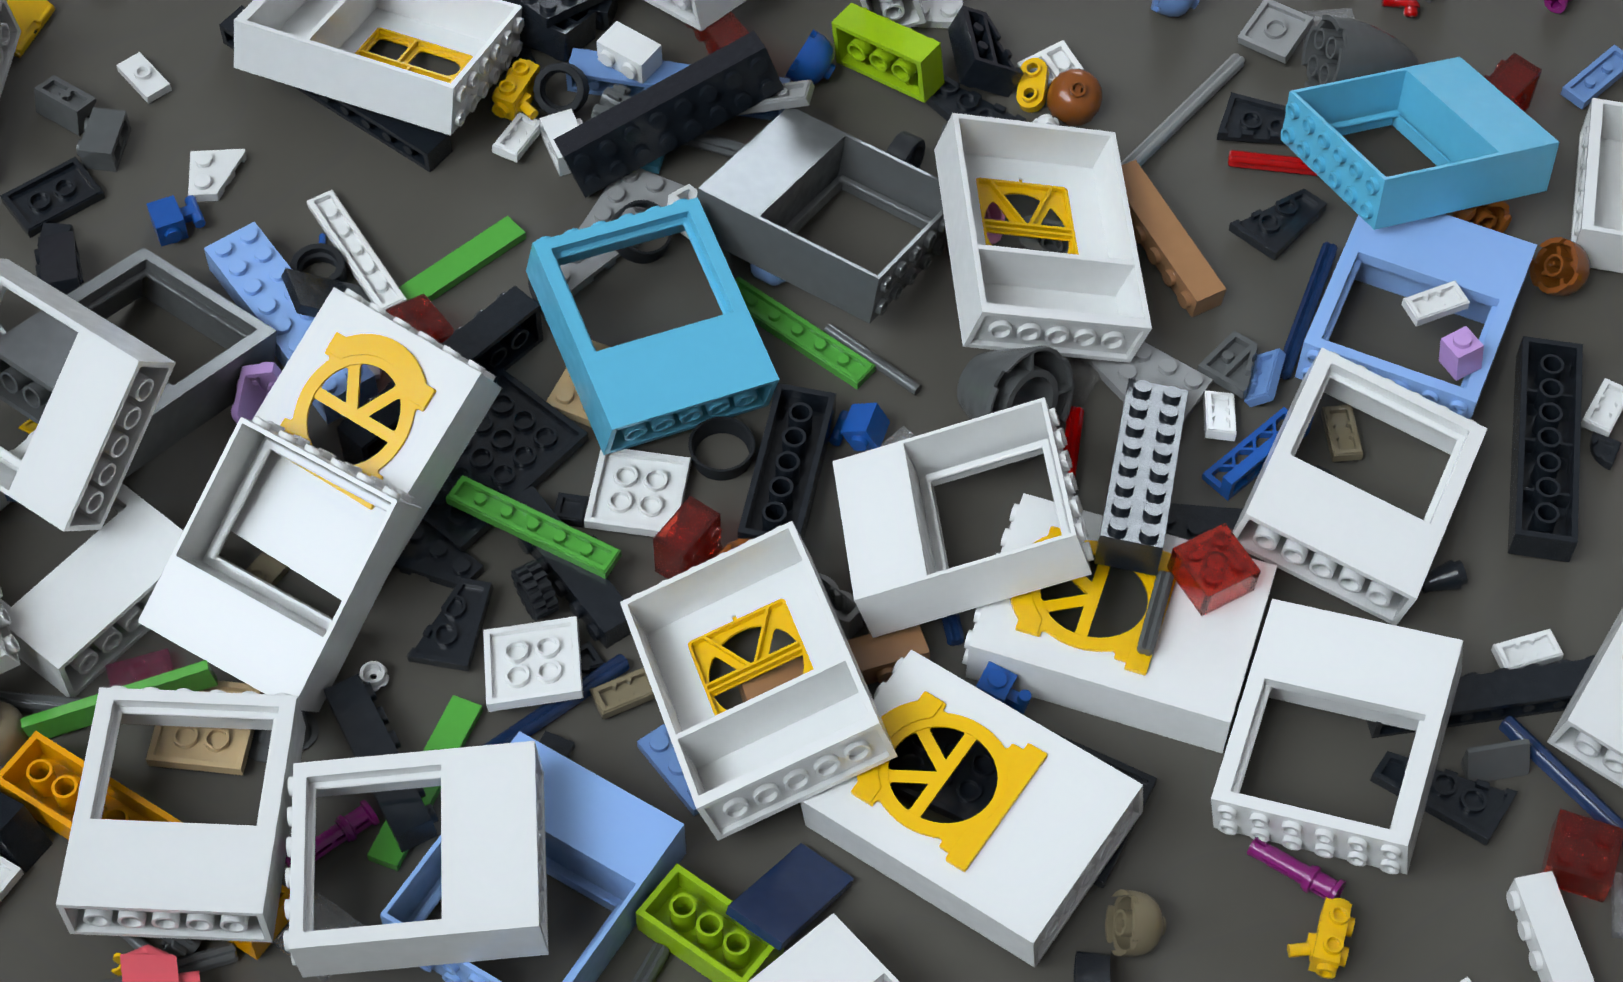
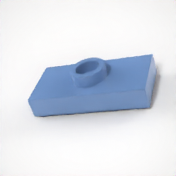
[1244,348,1286,407]

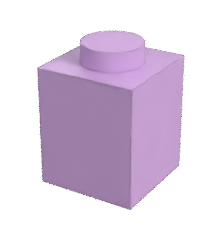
[1439,326,1484,381]

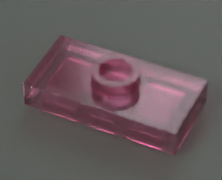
[105,648,174,688]

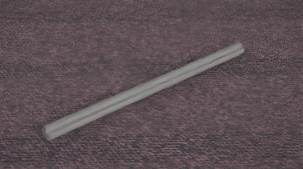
[1060,53,1245,222]

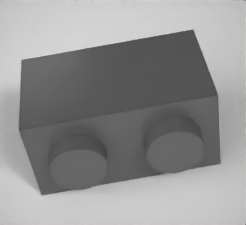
[76,107,131,172]

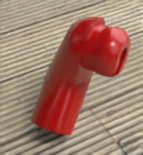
[1382,0,1420,18]

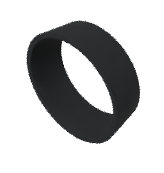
[611,200,672,264]
[688,416,755,481]

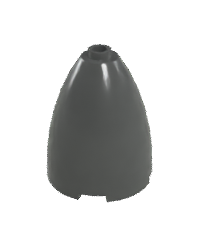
[1302,15,1419,88]

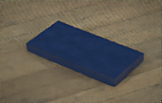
[726,843,854,951]

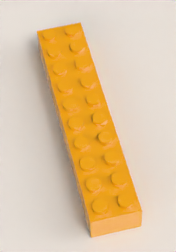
[0,731,290,960]

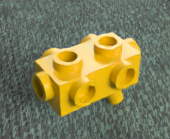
[492,58,540,120]
[1287,897,1356,979]

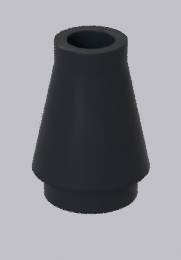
[1421,560,1468,594]

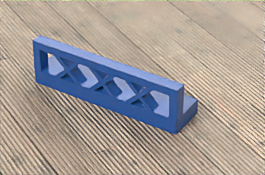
[1201,407,1314,501]

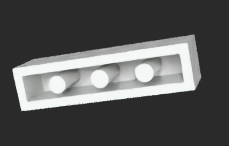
[1506,871,1595,982]

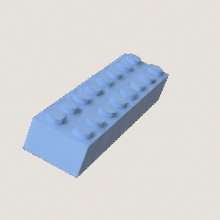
[204,221,379,424]

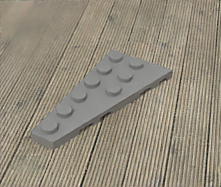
[560,168,684,296]
[1081,342,1213,424]

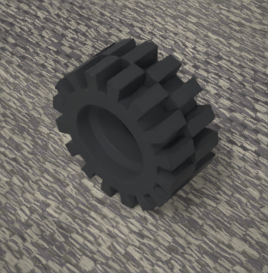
[511,560,559,621]

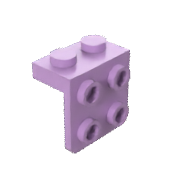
[231,362,282,423]

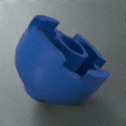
[785,29,836,85]

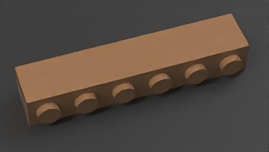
[1121,160,1226,317]
[737,625,930,702]

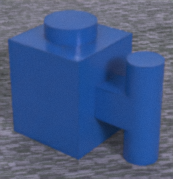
[146,195,206,247]
[829,403,890,451]
[975,661,1032,715]

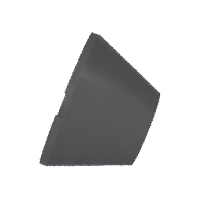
[957,346,1074,463]

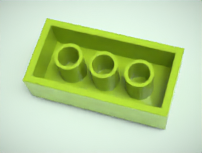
[831,3,944,103]
[636,863,784,982]

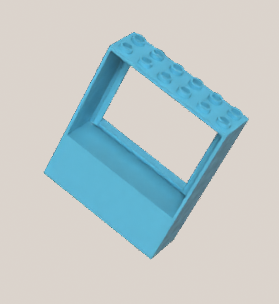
[1280,57,1560,230]
[526,197,780,455]

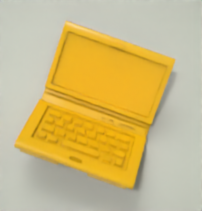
[6,0,56,58]

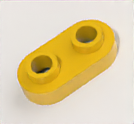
[1016,58,1049,113]

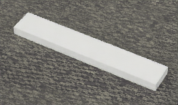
[307,190,408,314]

